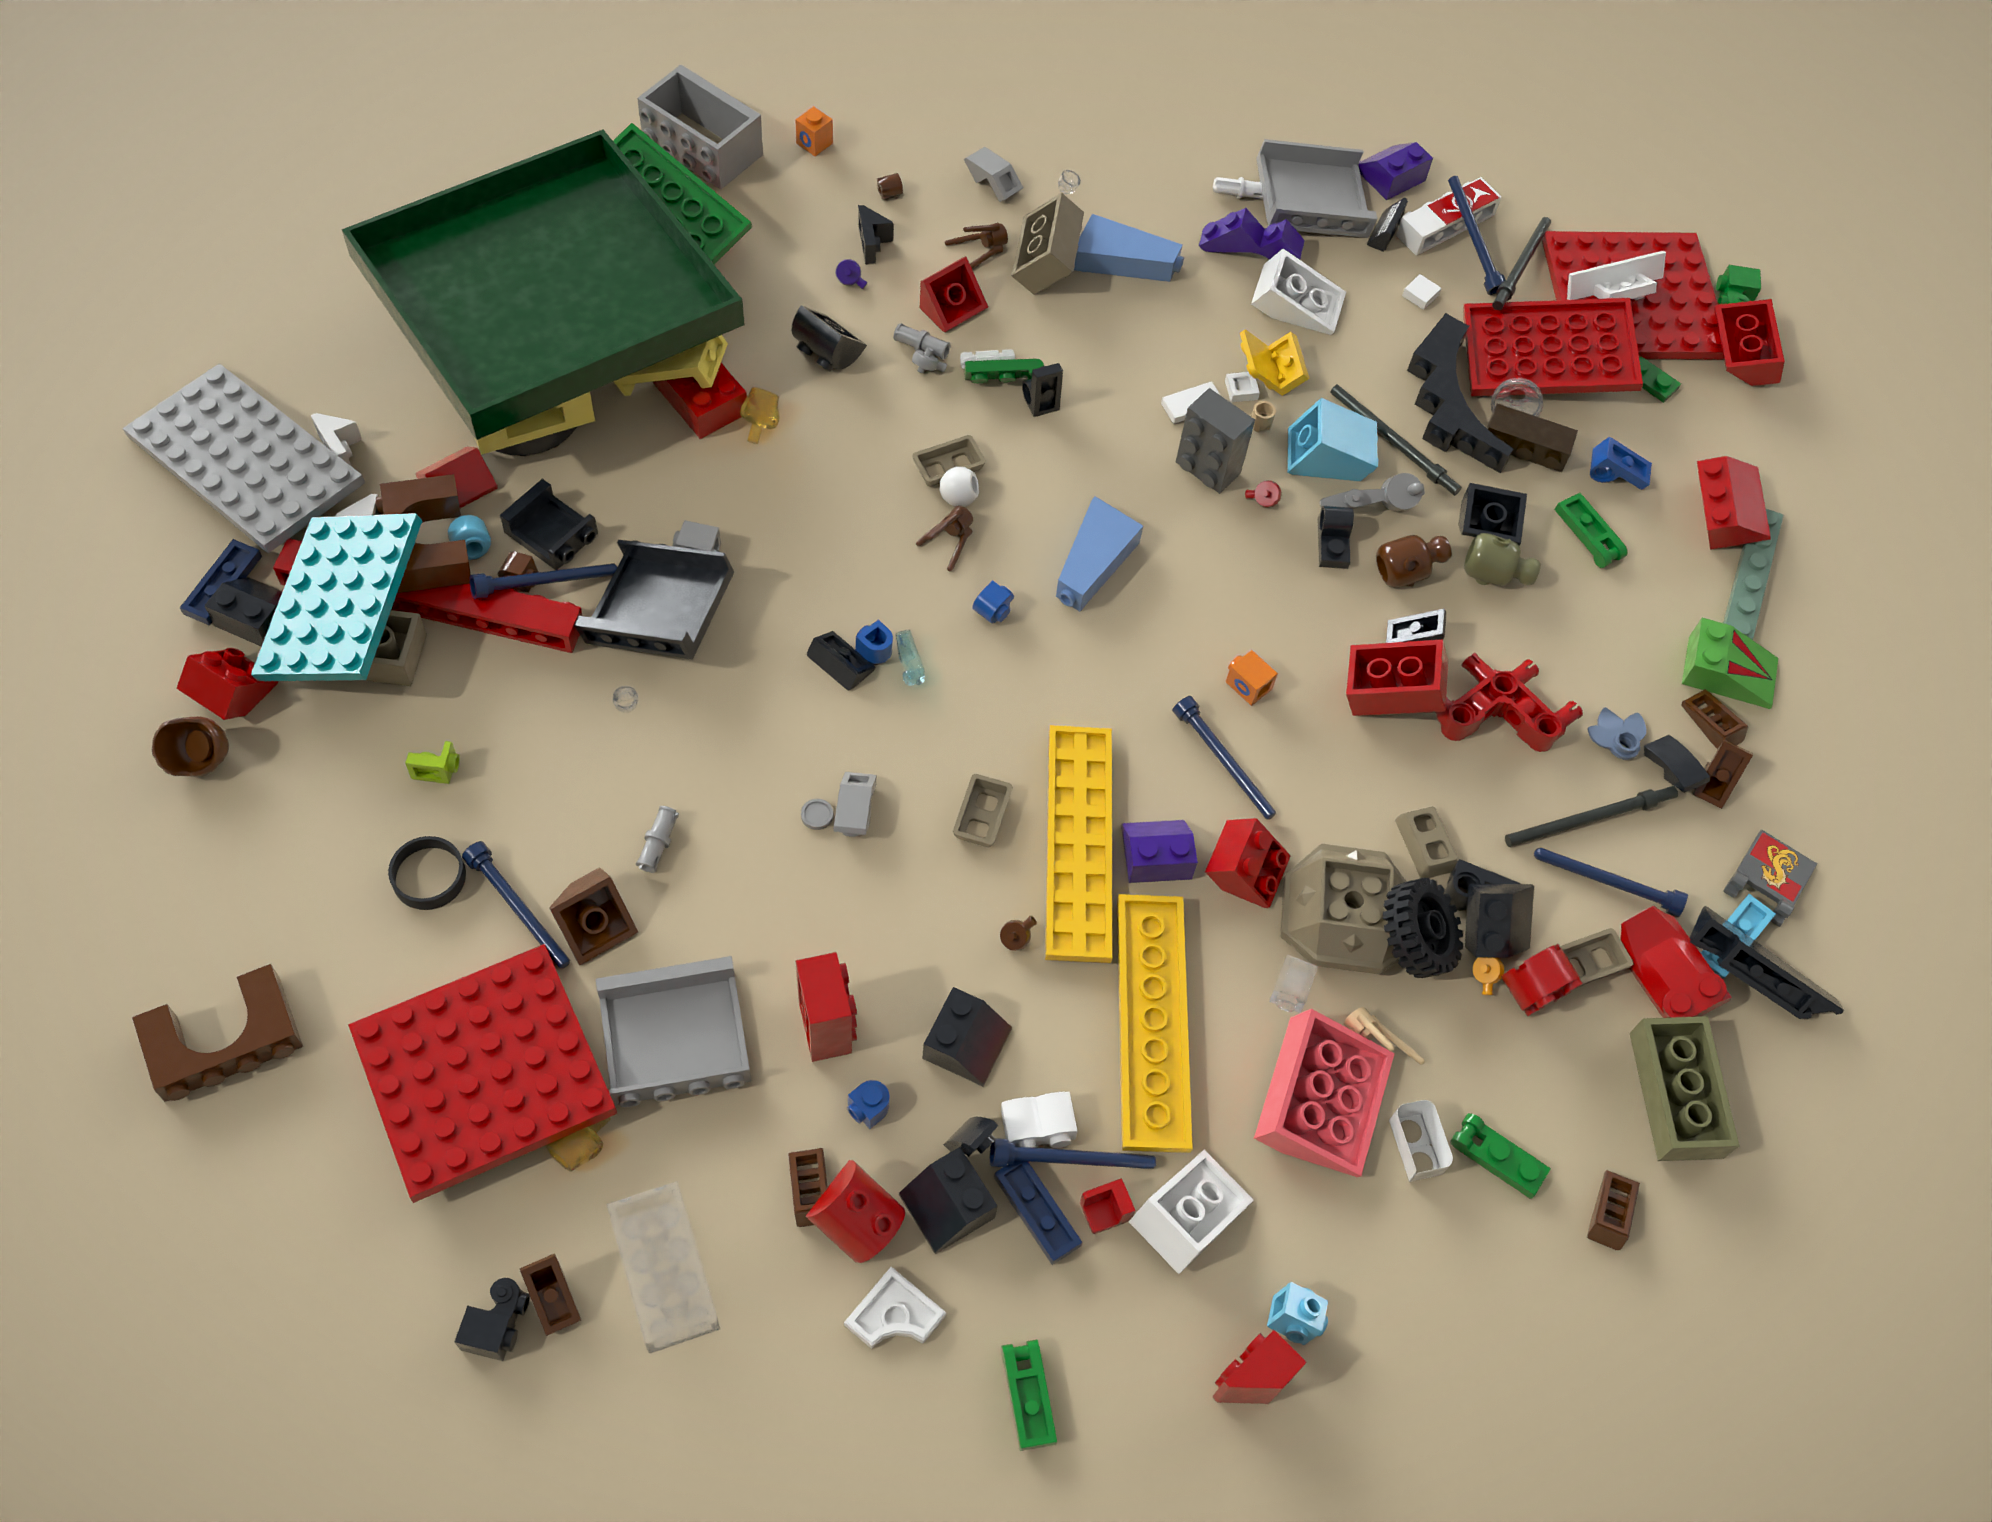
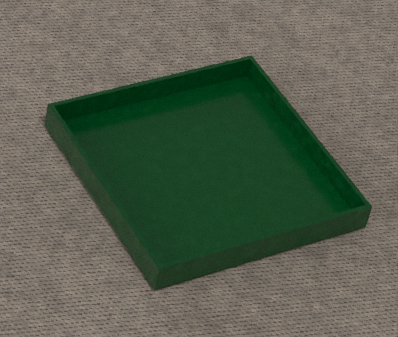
[341,129,745,440]

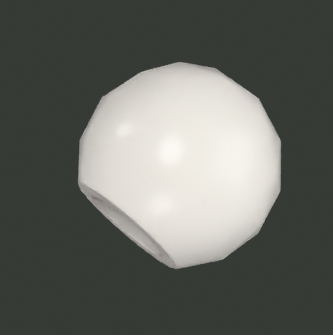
[939,466,979,507]

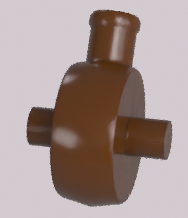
[1000,916,1037,951]

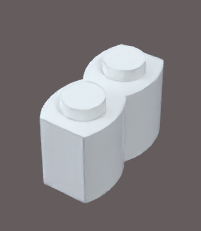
[1001,1092,1077,1148]

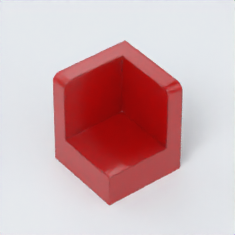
[1079,1178,1136,1234]

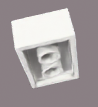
[1251,249,1346,335]
[1129,1150,1254,1274]

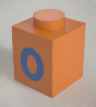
[795,106,833,157]
[1226,650,1278,706]

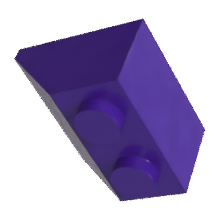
[1358,142,1433,200]
[1121,820,1198,883]

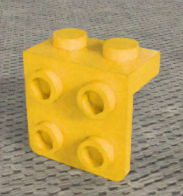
[1240,329,1310,396]

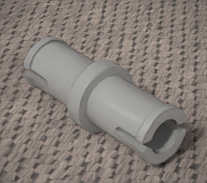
[893,323,951,360]
[636,806,679,873]

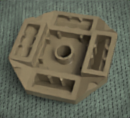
[1281,844,1407,974]

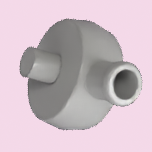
[912,347,947,373]

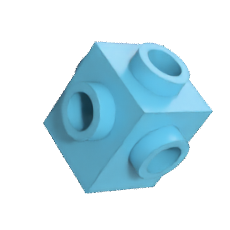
[1267,1282,1328,1345]

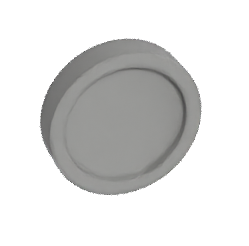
[801,799,833,830]

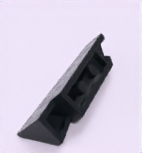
[1690,906,1844,1019]

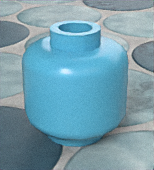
[448,515,491,560]

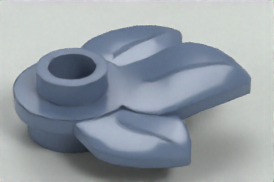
[1587,707,1646,760]

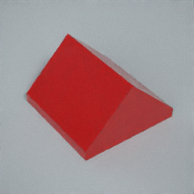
[919,256,988,332]
[415,446,498,508]

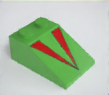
[1682,617,1779,709]

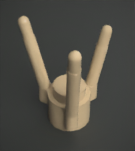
[1344,1007,1425,1065]

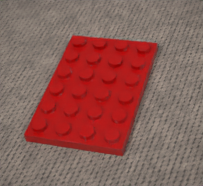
[1463,298,1643,396]

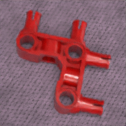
[1435,652,1583,752]

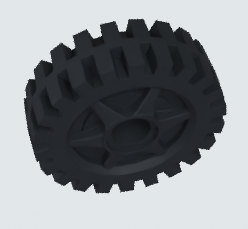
[1383,877,1463,978]

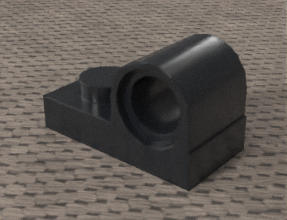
[1022,363,1063,417]
[1317,506,1354,569]
[1445,859,1520,911]

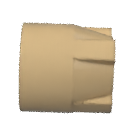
[1251,401,1276,432]

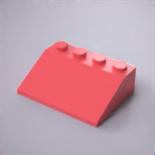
[1254,1008,1395,1177]

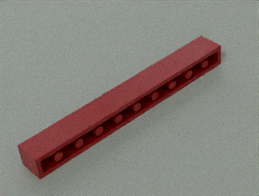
[273,539,583,653]

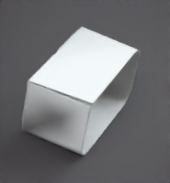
[1389,1100,1453,1182]

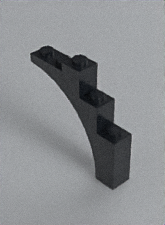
[1407,313,1513,473]

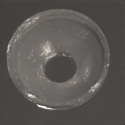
[1491,378,1543,417]

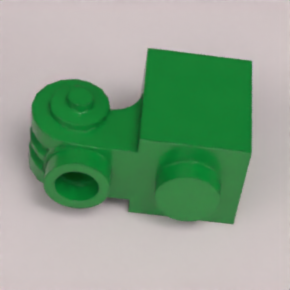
[1716,264,1761,305]

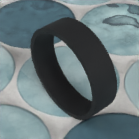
[388,836,466,910]

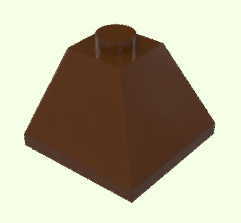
[549,867,638,965]

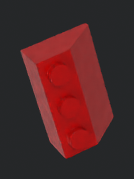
[1714,299,1785,386]
[1697,456,1771,550]

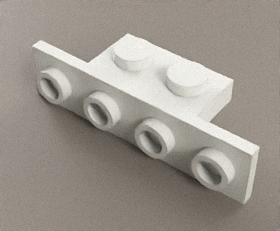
[1567,251,1666,300]

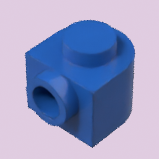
[972,580,1014,624]
[855,619,893,664]
[847,1080,890,1129]

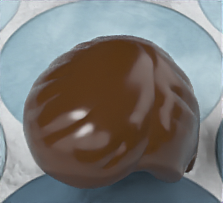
[151,716,229,777]

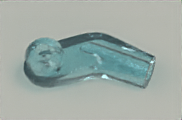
[896,629,925,686]

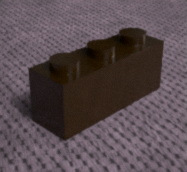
[1487,403,1578,472]

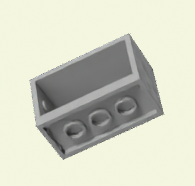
[637,65,763,189]

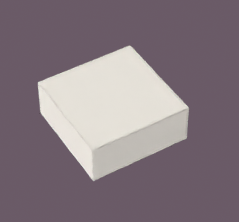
[1402,274,1441,310]
[1225,372,1260,403]

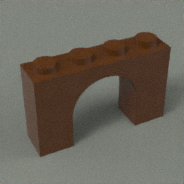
[376,474,471,593]
[132,964,303,1102]

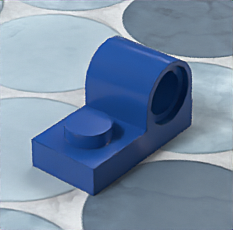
[1590,437,1652,490]

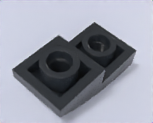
[1644,735,1710,793]
[943,1116,999,1157]

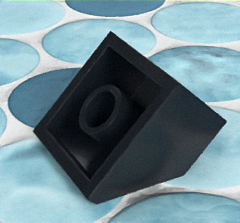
[1458,483,1527,546]
[204,577,282,647]
[1465,884,1534,958]
[922,987,1012,1087]
[899,1147,998,1254]

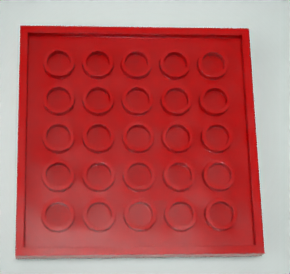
[1542,231,1724,359]
[348,944,618,1203]

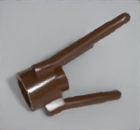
[945,222,1008,269]
[916,506,973,572]

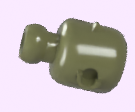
[1464,533,1541,586]

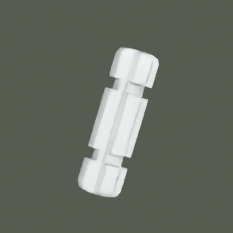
[960,349,1015,369]

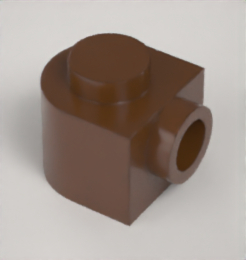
[497,551,539,593]

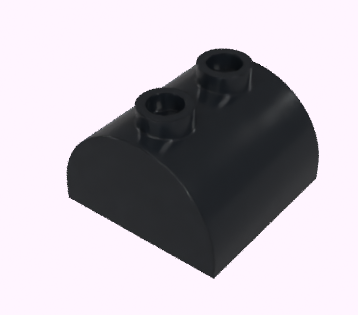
[791,305,867,371]

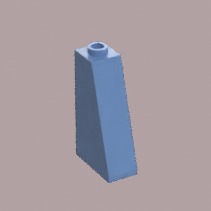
[1074,214,1184,282]
[1056,496,1143,612]

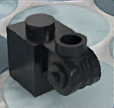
[454,1278,530,1361]

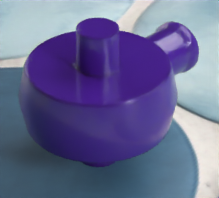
[835,259,868,289]

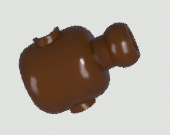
[1376,535,1452,588]

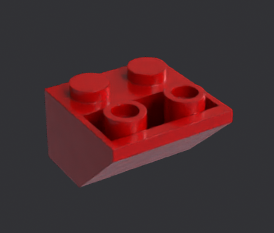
[176,648,279,720]
[1205,818,1291,908]
[1212,1330,1307,1404]

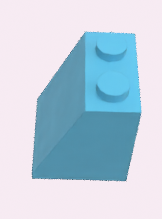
[1288,398,1379,482]

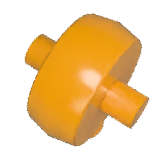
[1472,957,1504,995]

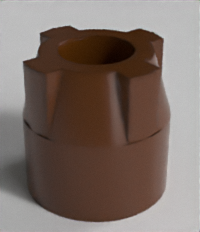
[877,173,903,199]

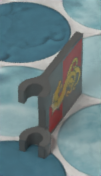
[1723,829,1817,927]

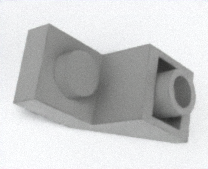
[964,147,1023,202]
[834,772,877,837]

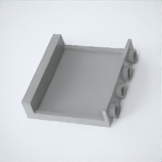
[1256,139,1377,238]
[596,956,751,1107]

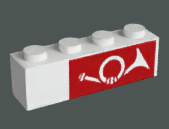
[1396,177,1502,256]

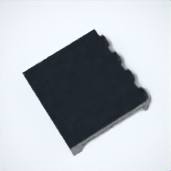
[574,539,734,660]

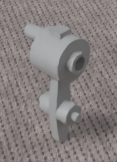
[1319,473,1425,512]

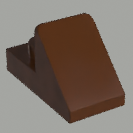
[1693,739,1753,809]
[519,1253,581,1336]

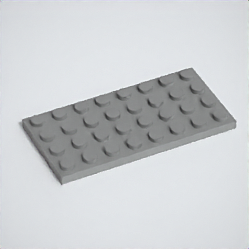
[123,363,365,553]

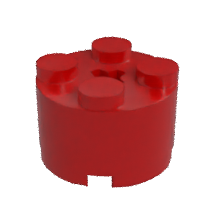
[1501,944,1583,1017]

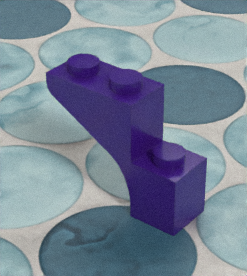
[1199,208,1305,260]

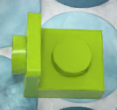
[405,741,460,784]

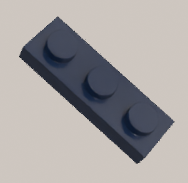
[180,539,262,626]
[994,1161,1083,1265]

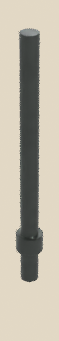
[1492,217,1551,310]
[1330,384,1462,496]
[1505,786,1678,847]

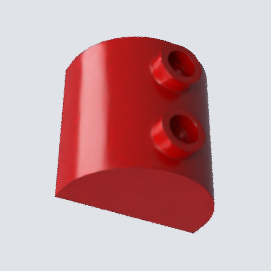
[805,1160,905,1263]

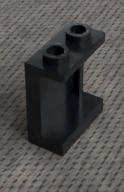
[500,478,598,570]

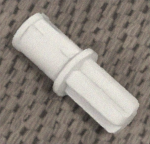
[1213,177,1263,199]

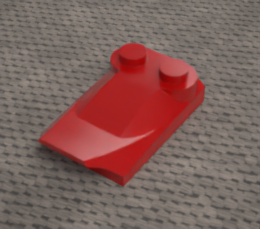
[1620,906,1732,1018]

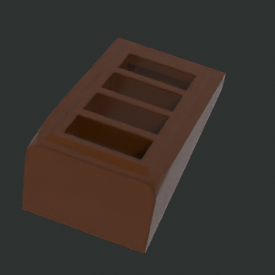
[1681,689,1748,749]
[788,1148,828,1227]
[1587,1170,1640,1250]

